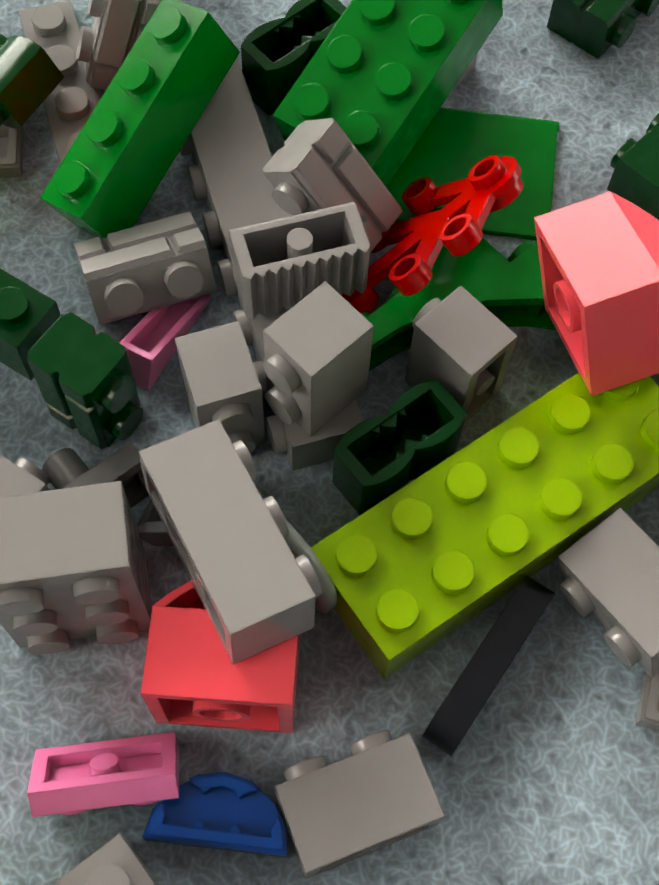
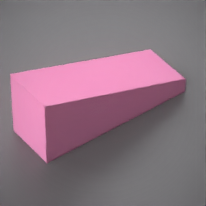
[119,294,211,391]

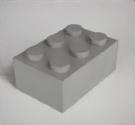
[0,481,152,654]

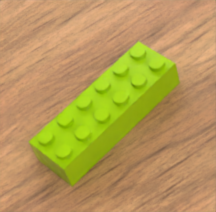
[311,373,659,679]

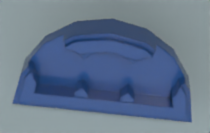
[142,772,287,858]

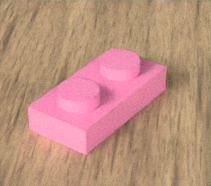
[27,732,179,817]

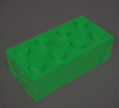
[273,0,503,187]

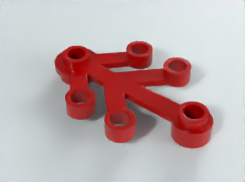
[341,155,524,314]

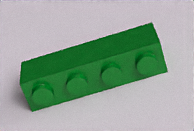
[40,0,240,239]

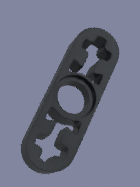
[422,575,555,756]

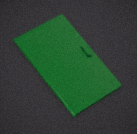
[386,107,560,240]

